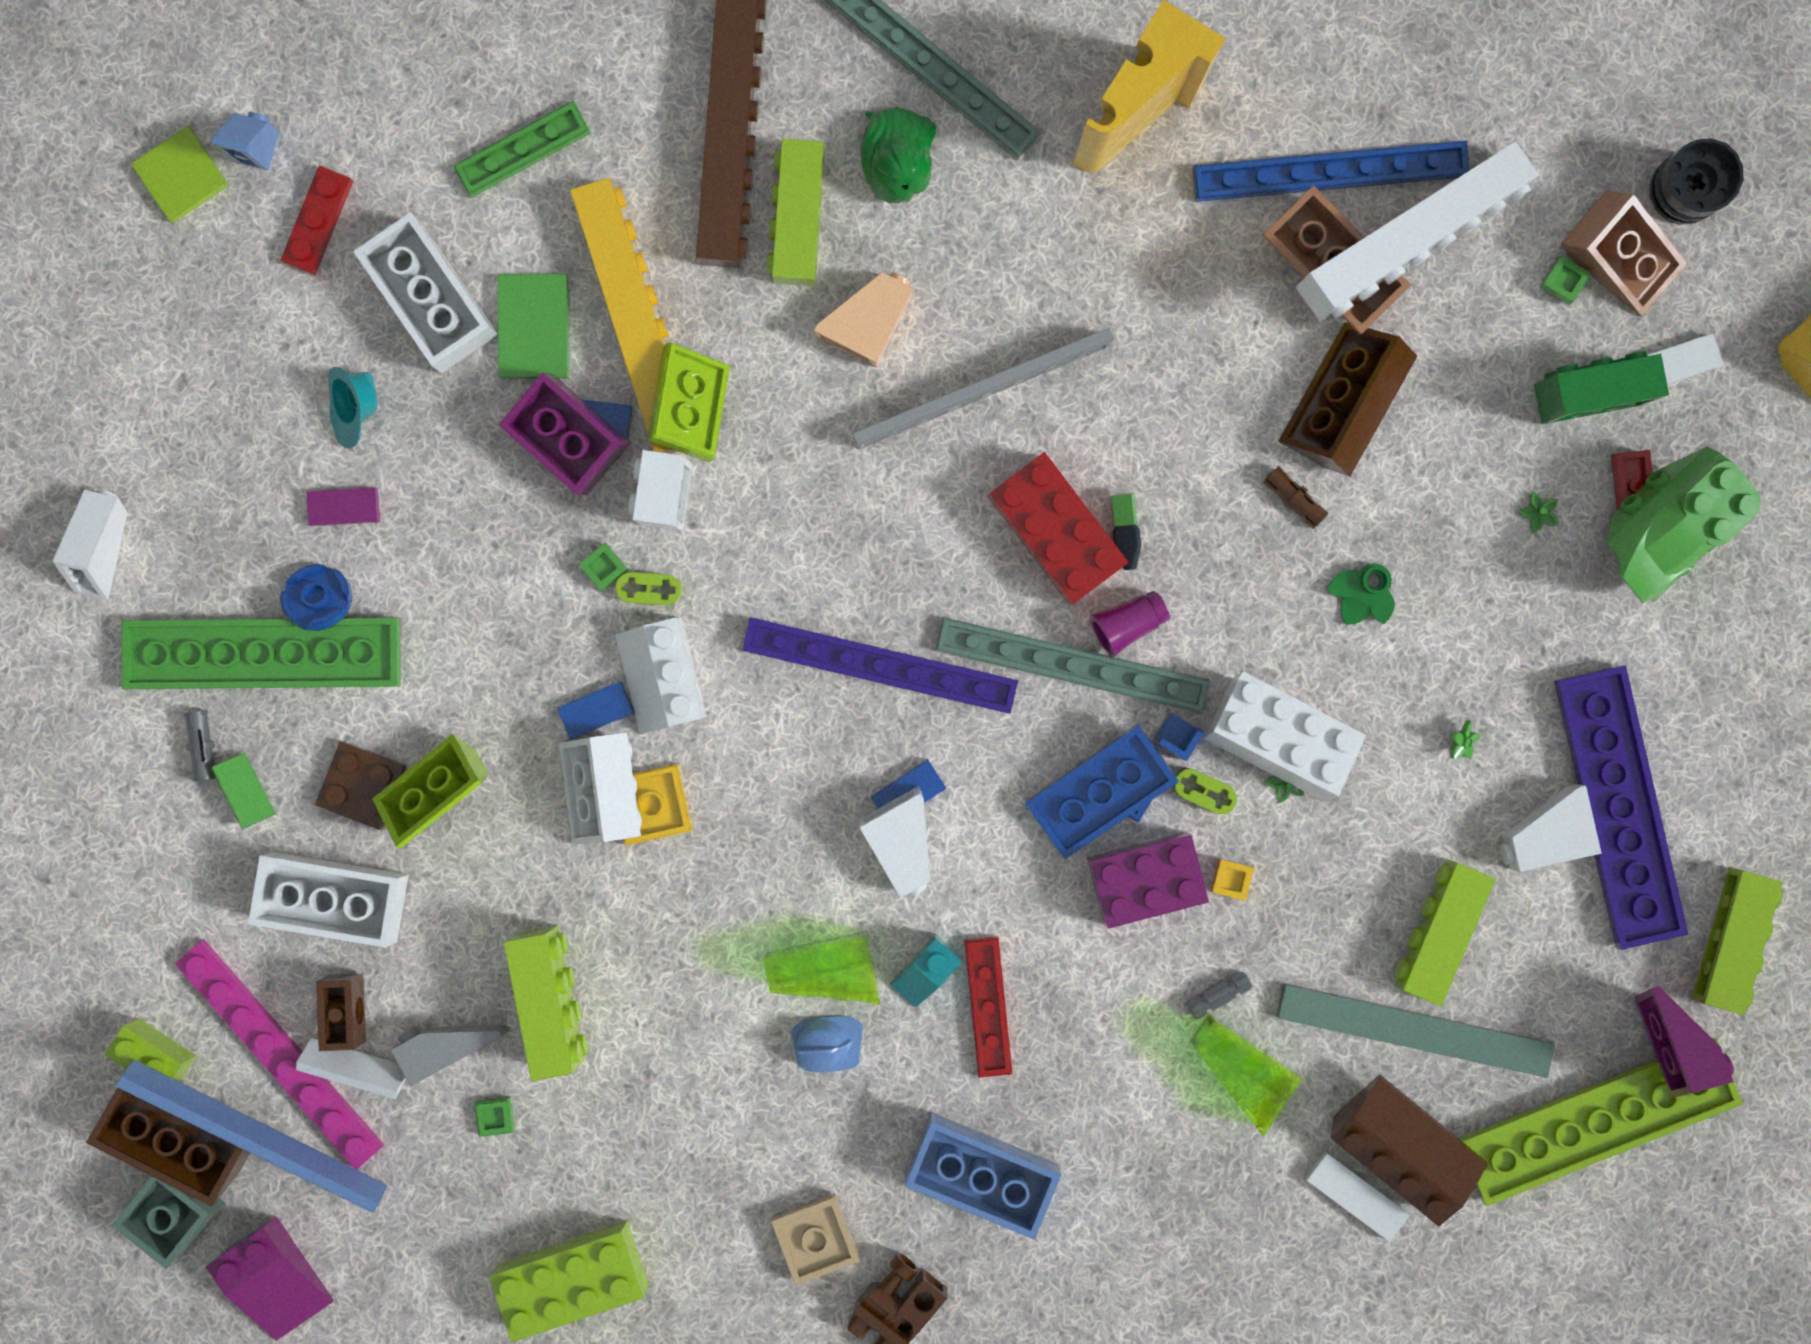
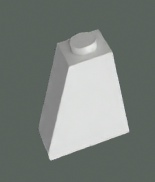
[52,490,127,600]
[1500,784,1601,872]
[859,786,931,898]

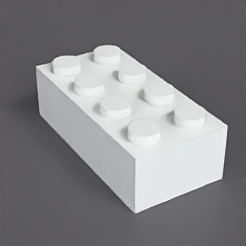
[353,212,498,373]
[1203,671,1366,802]
[248,852,409,948]

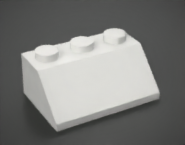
[615,617,707,734]
[559,733,642,845]

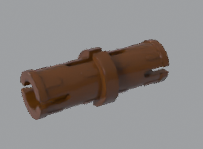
[1263,466,1328,529]

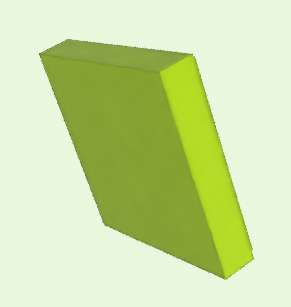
[131,125,229,223]

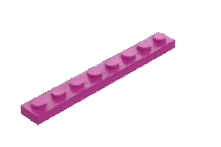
[175,940,384,1170]

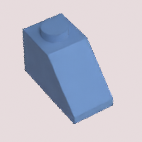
[211,112,279,171]

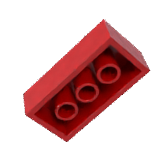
[987,452,1129,606]

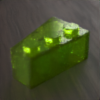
[763,931,881,1005]
[1190,1013,1302,1137]

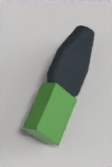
[1111,493,1141,570]

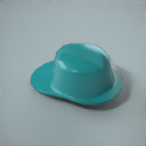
[328,367,378,449]

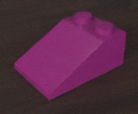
[1635,986,1734,1098]
[206,1216,334,1341]

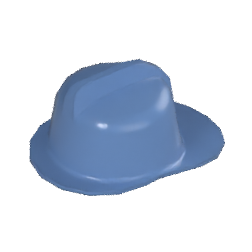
[791,1016,863,1072]

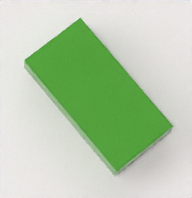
[211,753,276,830]

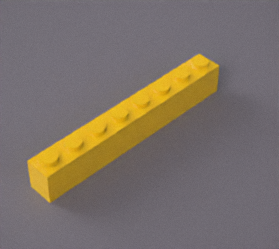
[570,177,678,454]

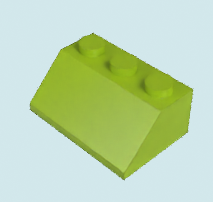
[372,734,489,849]

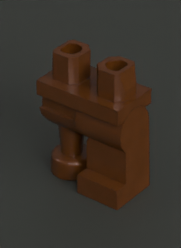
[847,1252,948,1344]

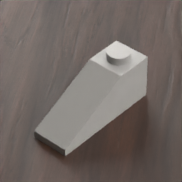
[391,1025,509,1087]

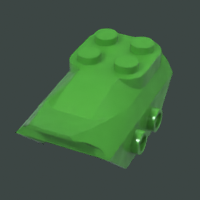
[1606,446,1761,604]

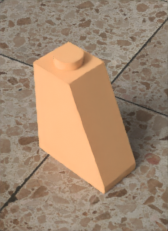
[814,272,913,367]

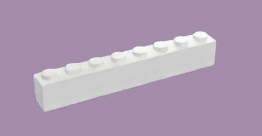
[1296,141,1540,322]

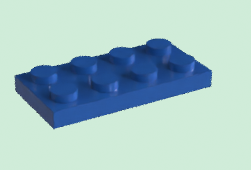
[1025,724,1179,859]

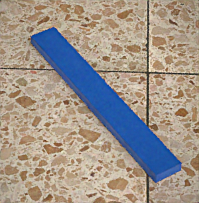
[1192,140,1470,202]

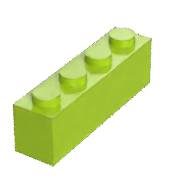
[767,138,825,286]
[1394,859,1496,1007]
[1691,867,1783,1016]

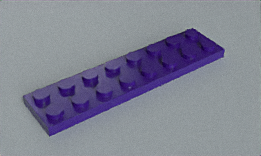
[1554,665,1689,950]

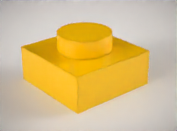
[1210,858,1254,901]

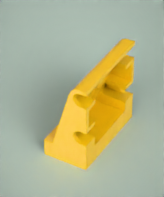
[1073,0,1226,172]

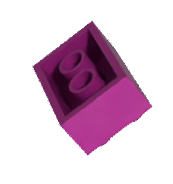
[498,372,631,495]
[1087,832,1209,929]

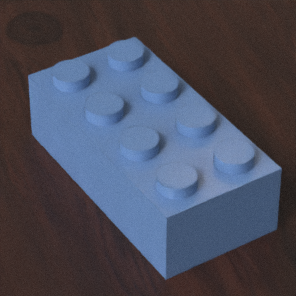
[905,1112,1061,1240]

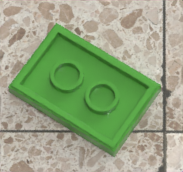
[498,274,569,379]

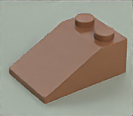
[1561,191,1687,317]

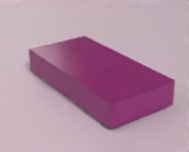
[307,487,380,527]

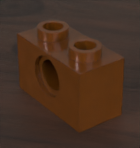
[316,973,366,1051]

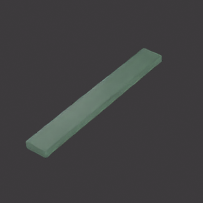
[824,0,1040,160]
[935,617,1210,713]
[1276,983,1555,1078]

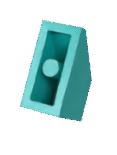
[890,933,962,1008]

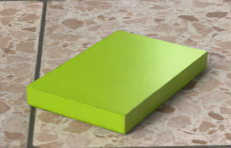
[647,342,730,462]

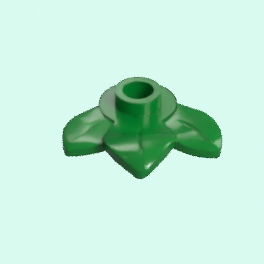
[1327,563,1395,625]

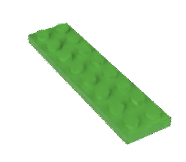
[121,618,401,689]

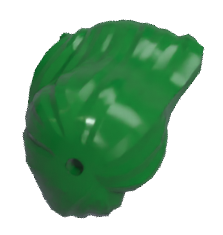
[861,107,936,203]

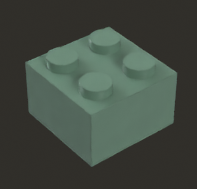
[112,1176,225,1269]

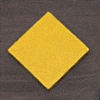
[623,764,693,846]

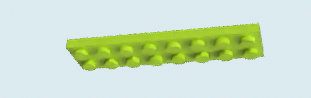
[1459,1037,1743,1207]

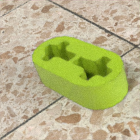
[616,572,683,606]
[1173,768,1237,814]

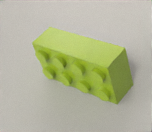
[504,925,588,1081]
[489,1221,649,1343]

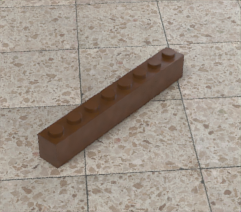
[696,0,767,268]

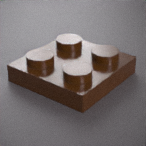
[315,741,407,830]

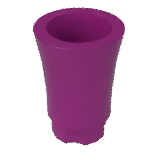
[1090,591,1170,658]

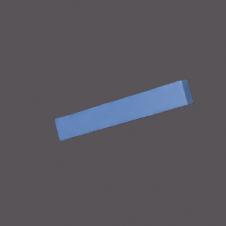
[116,1060,387,1213]

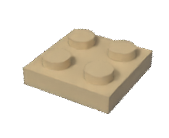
[771,1193,860,1286]

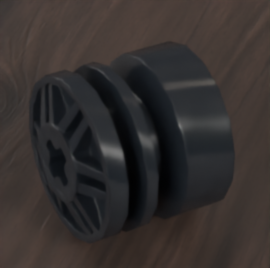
[1649,138,1744,225]

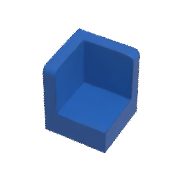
[1152,713,1205,761]

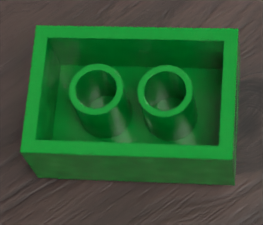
[1534,350,1669,425]

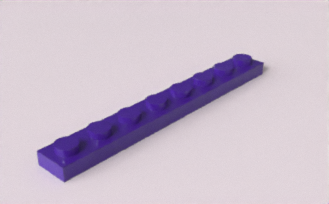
[742,617,1018,714]

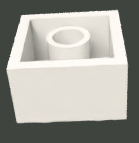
[628,450,692,531]

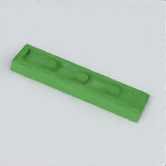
[453,101,591,198]

